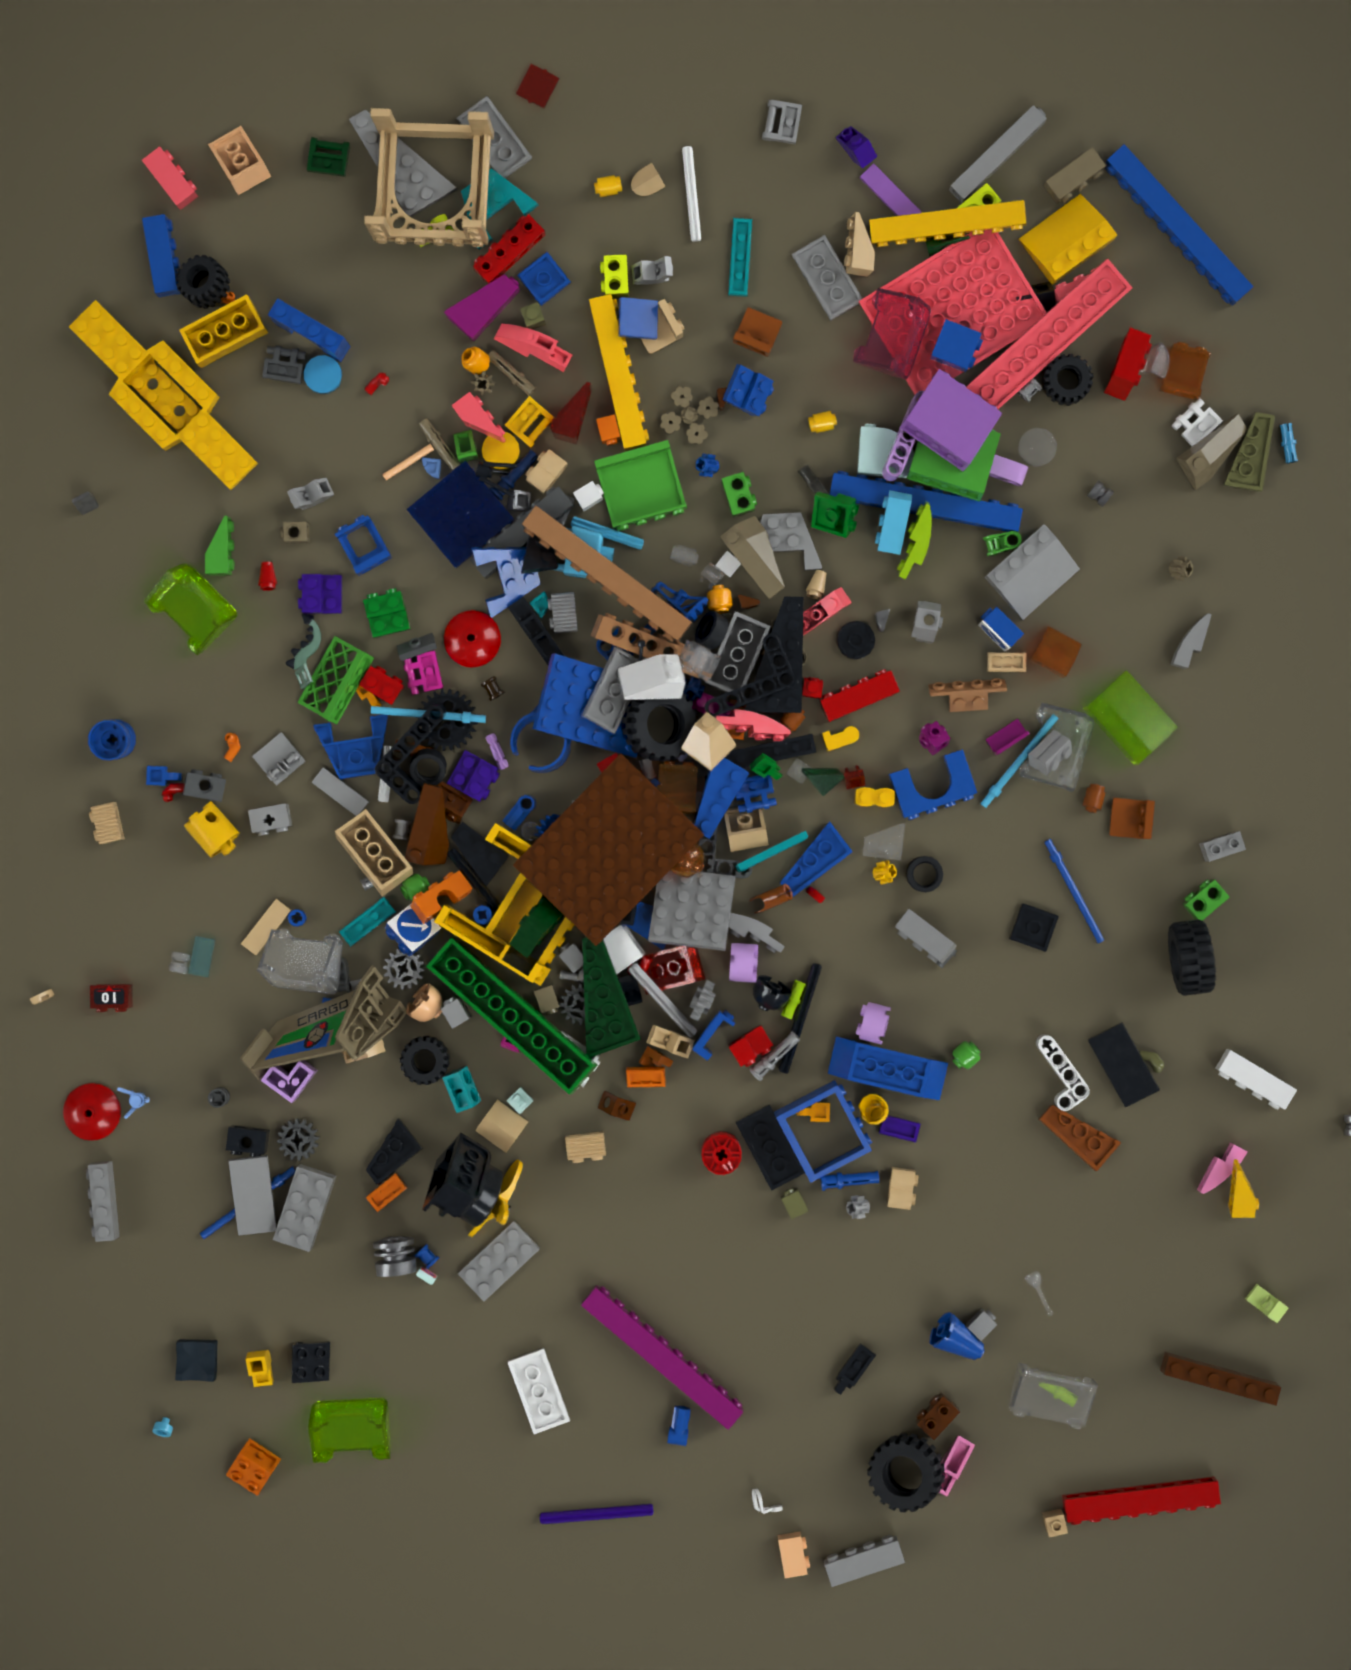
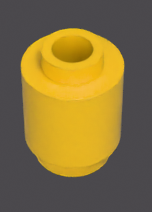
[594,175,622,198]
[808,411,837,433]

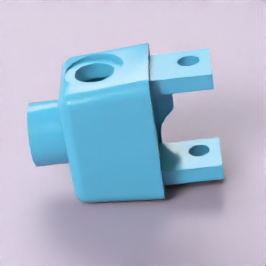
[555,526,614,578]

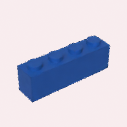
[142,214,181,297]

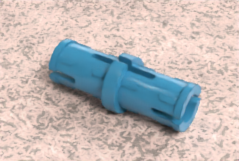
[1279,423,1298,464]

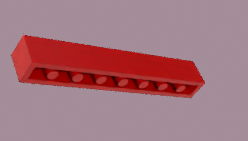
[1062,1476,1221,1525]

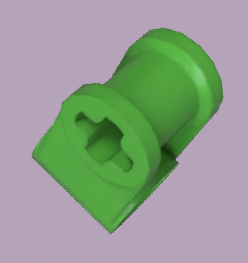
[983,531,1021,557]

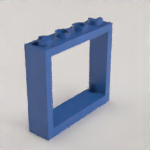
[774,1080,872,1183]

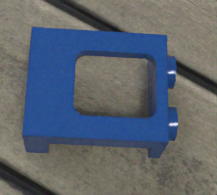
[335,515,392,576]
[692,1010,735,1061]

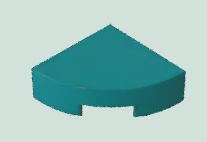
[529,591,548,618]

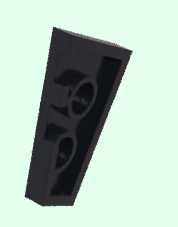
[451,822,509,887]
[366,1118,423,1185]

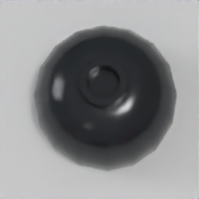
[753,975,792,1011]

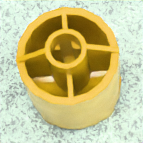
[184,801,240,858]

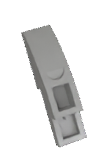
[729,913,785,953]

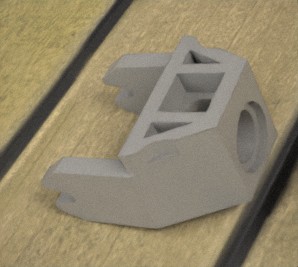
[911,601,943,644]

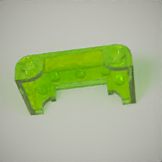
[143,563,238,655]
[308,1398,391,1463]

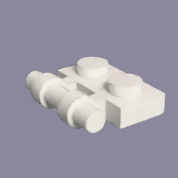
[1171,398,1223,446]

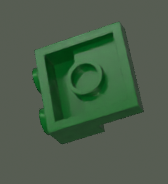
[811,491,859,538]
[363,588,411,638]

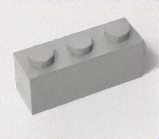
[895,909,957,964]

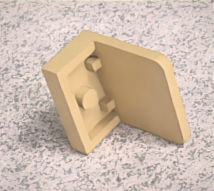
[641,299,685,354]

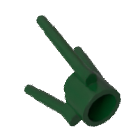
[926,235,970,257]

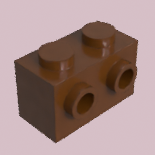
[915,1392,960,1440]

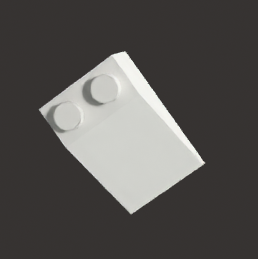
[618,654,685,700]

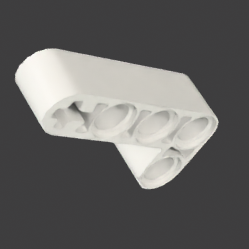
[1036,1034,1090,1111]

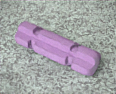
[486,733,509,770]

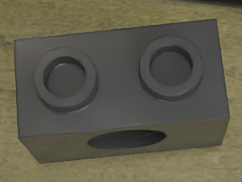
[182,769,226,802]

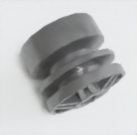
[373,1236,417,1277]

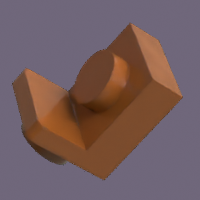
[639,1046,673,1067]

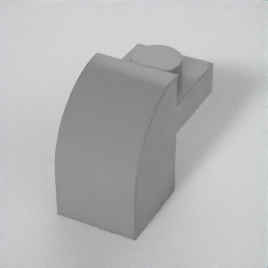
[631,256,673,285]
[287,478,334,510]

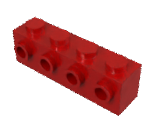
[473,214,546,285]

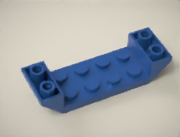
[827,1036,948,1100]

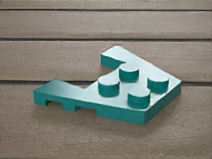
[461,168,539,250]

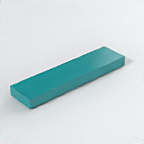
[728,218,753,297]
[735,831,809,873]

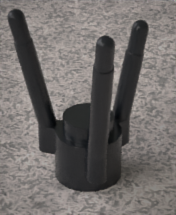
[476,461,517,498]

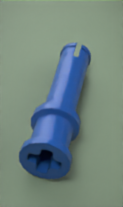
[820,1171,879,1191]

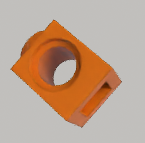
[596,414,621,446]

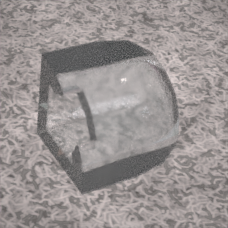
[1139,342,1170,379]

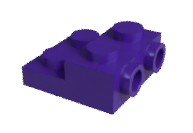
[298,574,342,614]
[447,750,500,802]

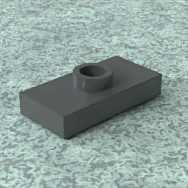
[397,633,437,661]

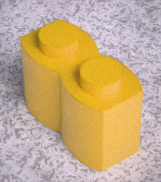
[854,787,895,807]

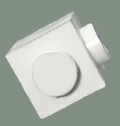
[573,481,604,511]

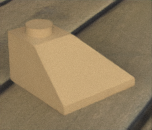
[681,712,736,771]

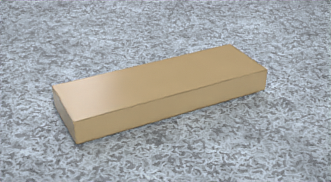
[241,899,292,956]

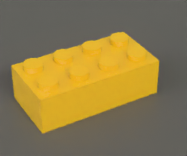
[179,294,268,368]

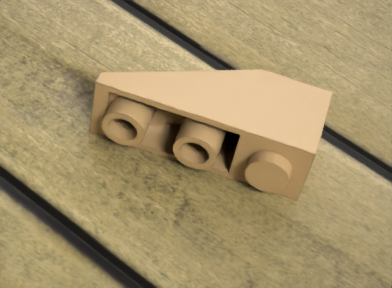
[844,212,875,277]

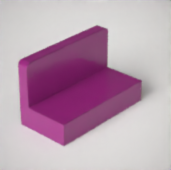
[985,718,1030,756]

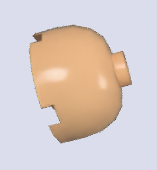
[406,983,443,1022]

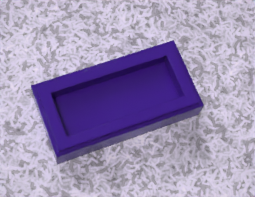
[878,1115,921,1142]

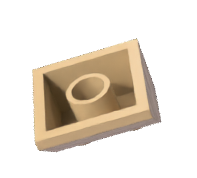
[724,807,769,852]

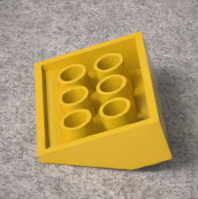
[1018,194,1117,286]

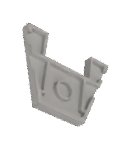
[747,512,822,573]

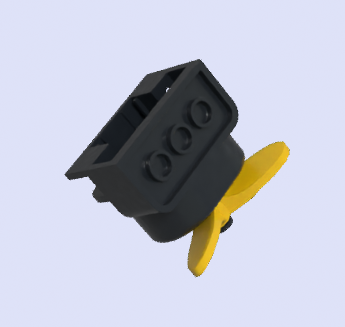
[422,1133,523,1237]

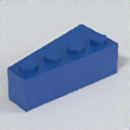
[693,758,749,839]

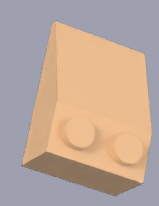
[208,126,271,195]

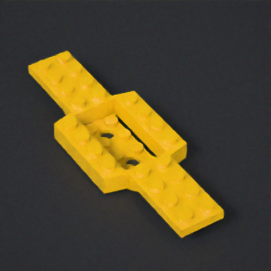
[68,300,258,490]

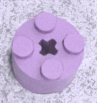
[729,943,758,983]
[856,1002,891,1045]

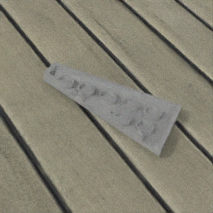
[349,110,457,217]

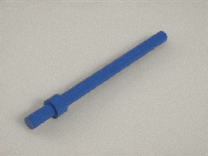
[1044,838,1105,943]
[200,1166,296,1239]

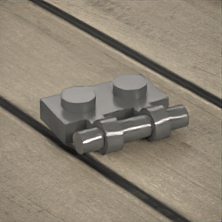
[262,345,306,384]

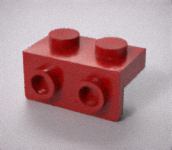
[359,665,405,705]

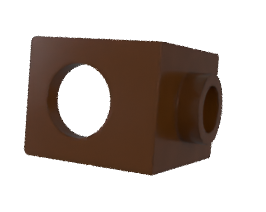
[598,1091,636,1121]

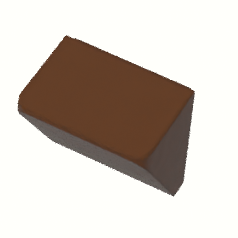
[717,387,727,411]
[738,594,760,610]

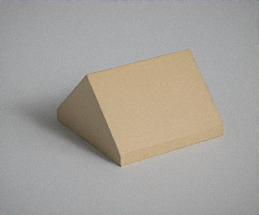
[475,1099,529,1153]

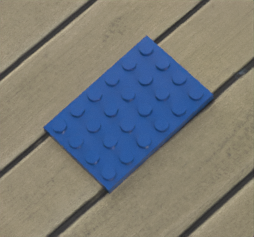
[532,653,638,758]

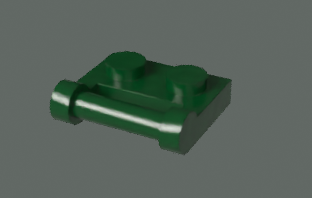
[307,137,350,177]

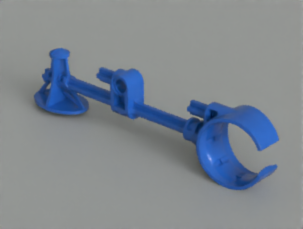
[510,581,709,773]

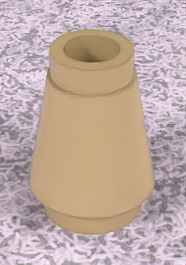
[806,570,827,600]

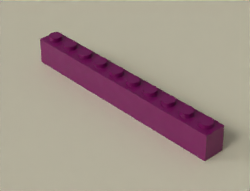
[581,1285,743,1430]

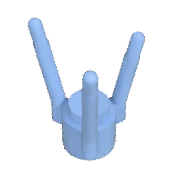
[117,1087,150,1119]

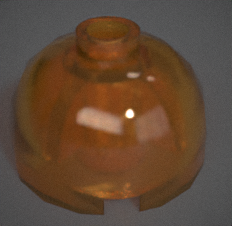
[670,843,705,877]

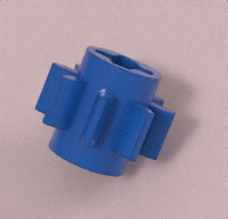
[696,453,719,477]

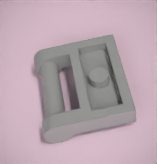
[762,100,802,145]

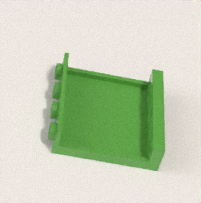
[906,429,1001,502]
[594,440,687,531]

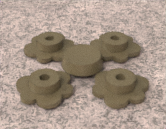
[660,386,719,445]

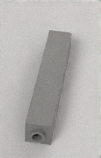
[949,105,1047,203]

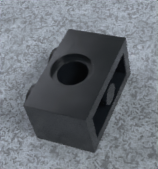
[226,1125,270,1157]

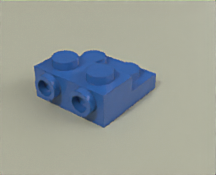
[722,364,774,416]

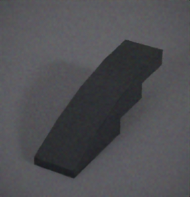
[508,597,565,666]

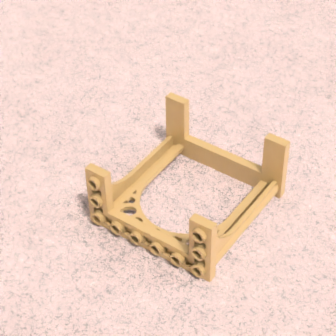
[364,108,494,247]

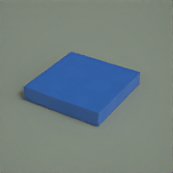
[517,252,571,306]
[618,297,658,340]

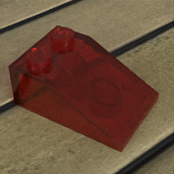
[550,382,592,445]
[637,946,706,995]

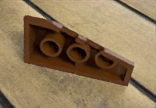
[405,783,450,865]

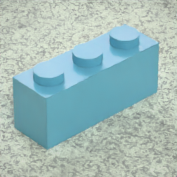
[875,490,912,555]

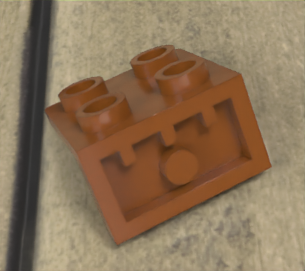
[733,307,782,357]
[1109,798,1155,840]

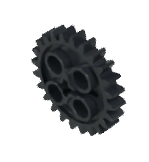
[416,689,478,751]

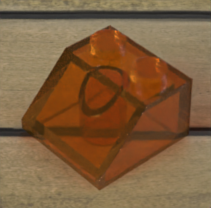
[1030,626,1082,678]

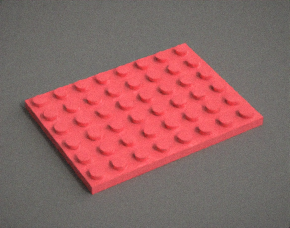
[859,230,1047,400]

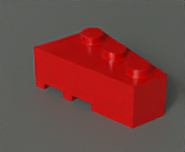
[1104,327,1152,401]

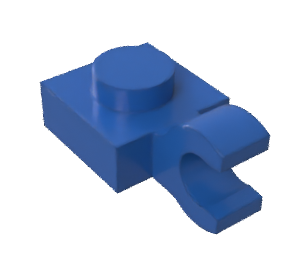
[146,766,182,786]

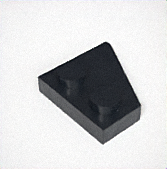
[521,535,558,574]

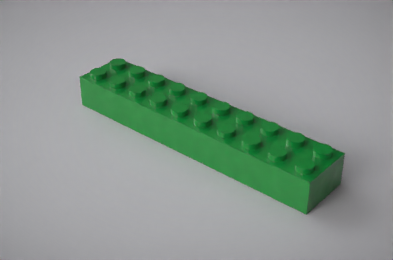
[426,938,598,1095]

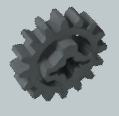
[560,983,585,1025]
[277,1118,320,1161]

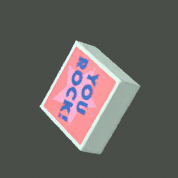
[416,1266,438,1285]

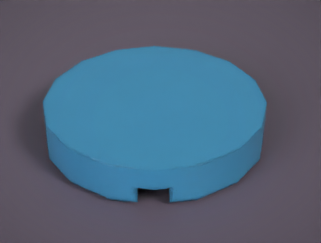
[304,355,342,394]

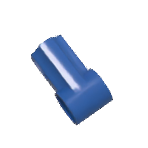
[502,795,536,831]
[667,1405,691,1446]

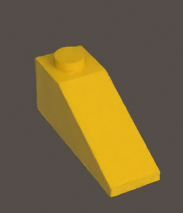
[1228,1159,1259,1218]

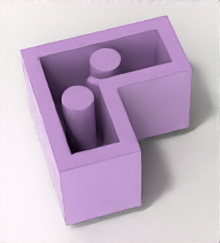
[261,1060,318,1103]

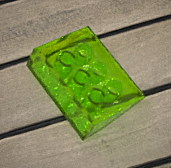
[1083,670,1177,766]

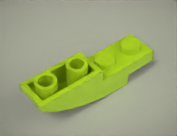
[897,501,932,579]

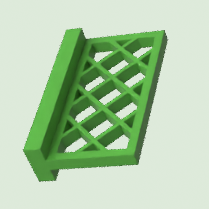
[298,636,374,725]

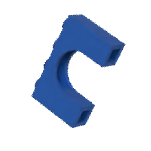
[268,298,351,363]
[889,749,978,820]

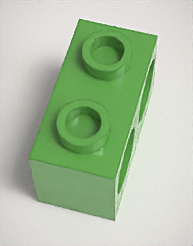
[722,472,757,517]
[1182,879,1230,920]

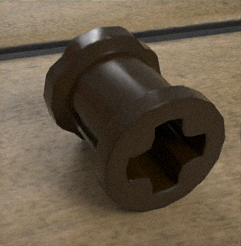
[481,676,505,701]

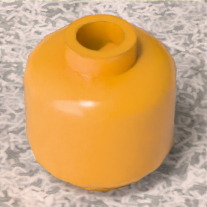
[461,346,490,375]
[707,585,733,614]

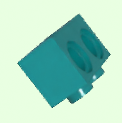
[442,1066,481,1113]

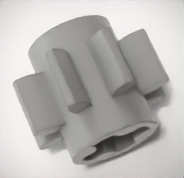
[846,1195,870,1219]

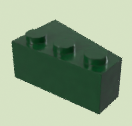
[509,896,564,958]

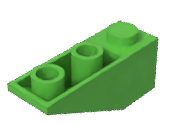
[205,516,235,576]

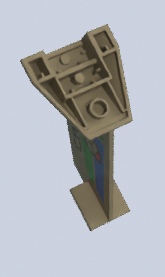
[240,966,406,1081]

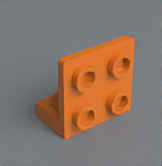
[226,1438,281,1496]

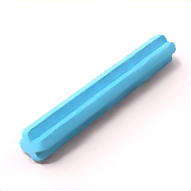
[571,516,644,550]

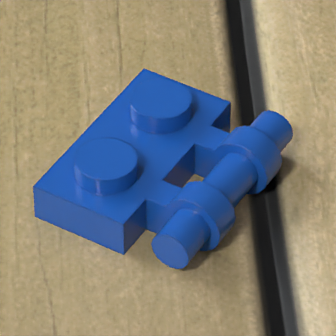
[736,775,777,813]

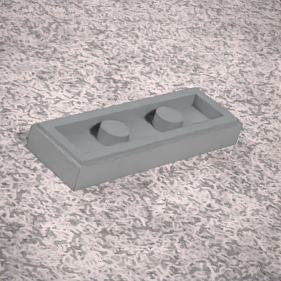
[312,767,369,816]

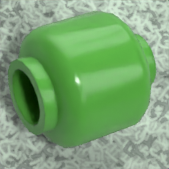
[400,873,430,901]
[952,1041,981,1070]

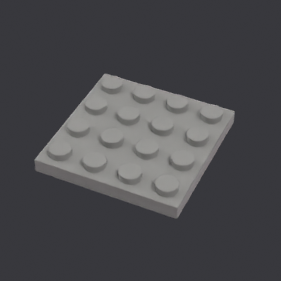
[648,869,736,951]

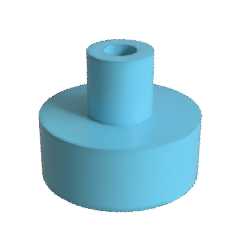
[152,1417,173,1437]

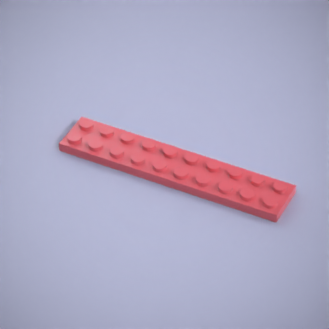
[966,259,1132,409]

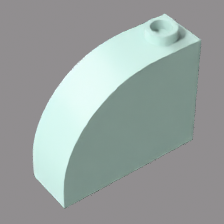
[857,424,914,478]

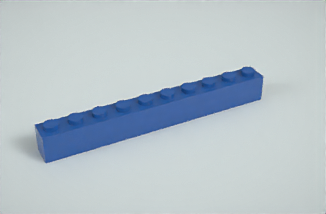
[1105,144,1254,306]
[829,471,1023,532]

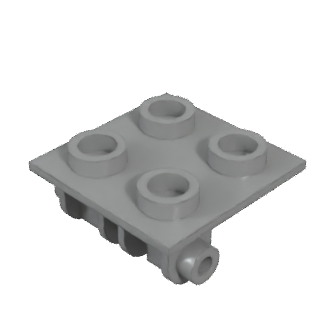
[252,732,306,786]

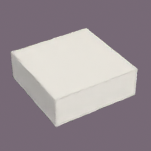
[715,551,741,578]

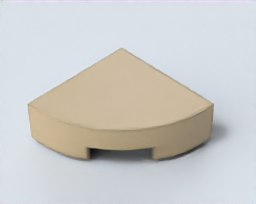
[30,989,54,1005]

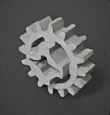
[383,949,425,990]
[689,980,716,1021]

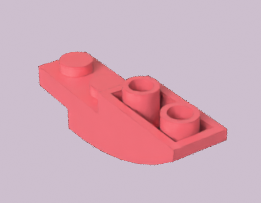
[494,324,572,372]
[714,709,790,741]

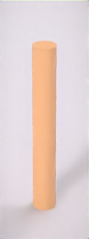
[382,444,434,481]

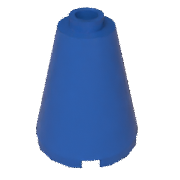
[929,1312,985,1360]

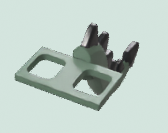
[285,613,321,690]

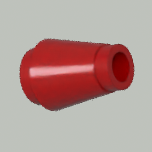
[258,561,277,591]

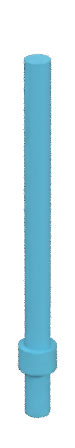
[371,706,486,724]
[980,714,1059,808]

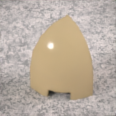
[631,163,665,196]

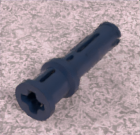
[489,449,538,501]

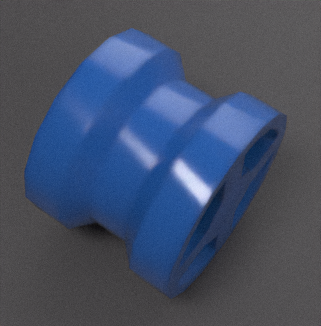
[473,905,493,924]

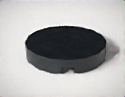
[837,621,875,660]

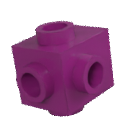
[919,721,950,755]

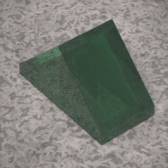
[801,768,844,796]

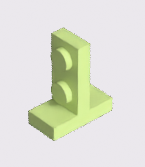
[1245,1284,1289,1323]

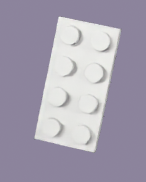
[508,1348,570,1434]

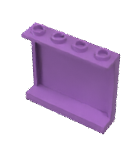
[899,369,1002,472]

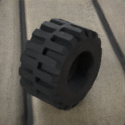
[176,255,230,309]
[1042,354,1093,406]
[400,1036,450,1085]

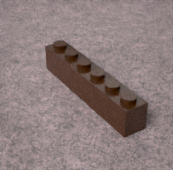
[1160,1352,1281,1406]

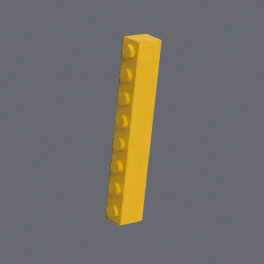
[869,200,1027,247]
[589,294,649,451]

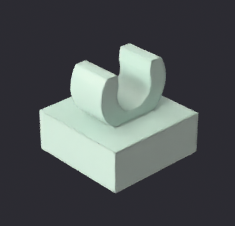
[506,1087,534,1114]

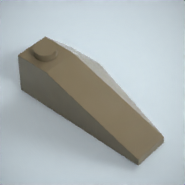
[720,516,785,599]

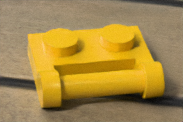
[505,396,556,448]

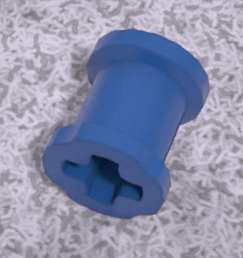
[414,1244,439,1269]

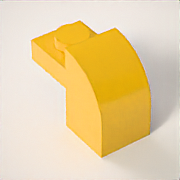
[245,1350,274,1387]

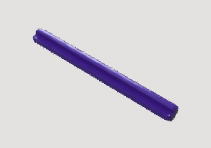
[539,1504,654,1524]

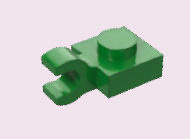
[750,753,783,780]

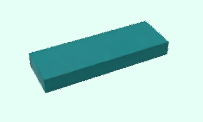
[339,897,396,947]

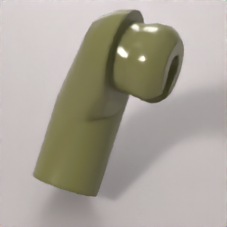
[1139,1050,1164,1073]

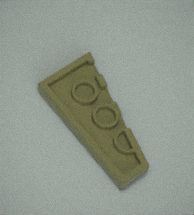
[1223,412,1275,492]

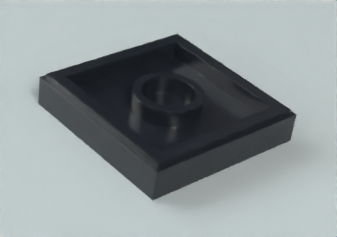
[1009,903,1059,952]

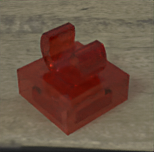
[844,765,865,790]

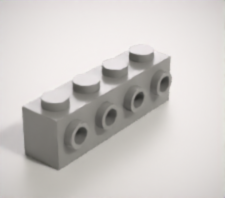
[86,1161,120,1242]
[824,1535,905,1587]

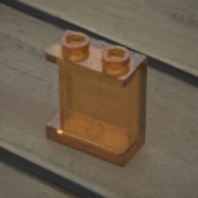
[1159,342,1211,401]
[658,761,698,815]

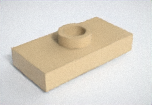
[987,652,1027,672]

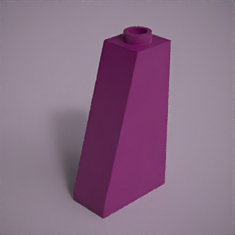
[444,274,520,342]

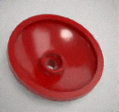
[444,610,501,668]
[63,1083,121,1141]

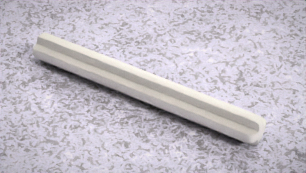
[682,146,701,242]

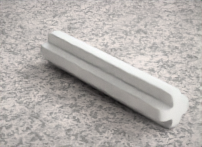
[378,746,394,802]

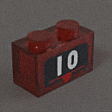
[90,984,133,1012]

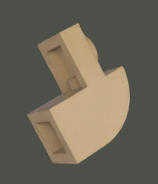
[646,1025,695,1058]

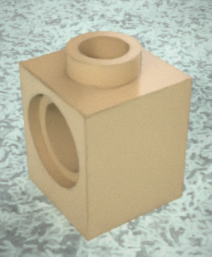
[1042,1508,1068,1537]

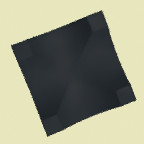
[175,1339,218,1382]

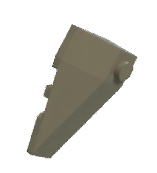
[1176,414,1248,490]

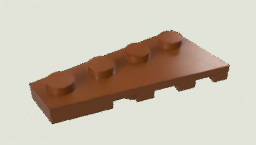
[1038,1105,1122,1171]

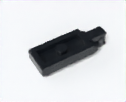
[834,1343,876,1395]

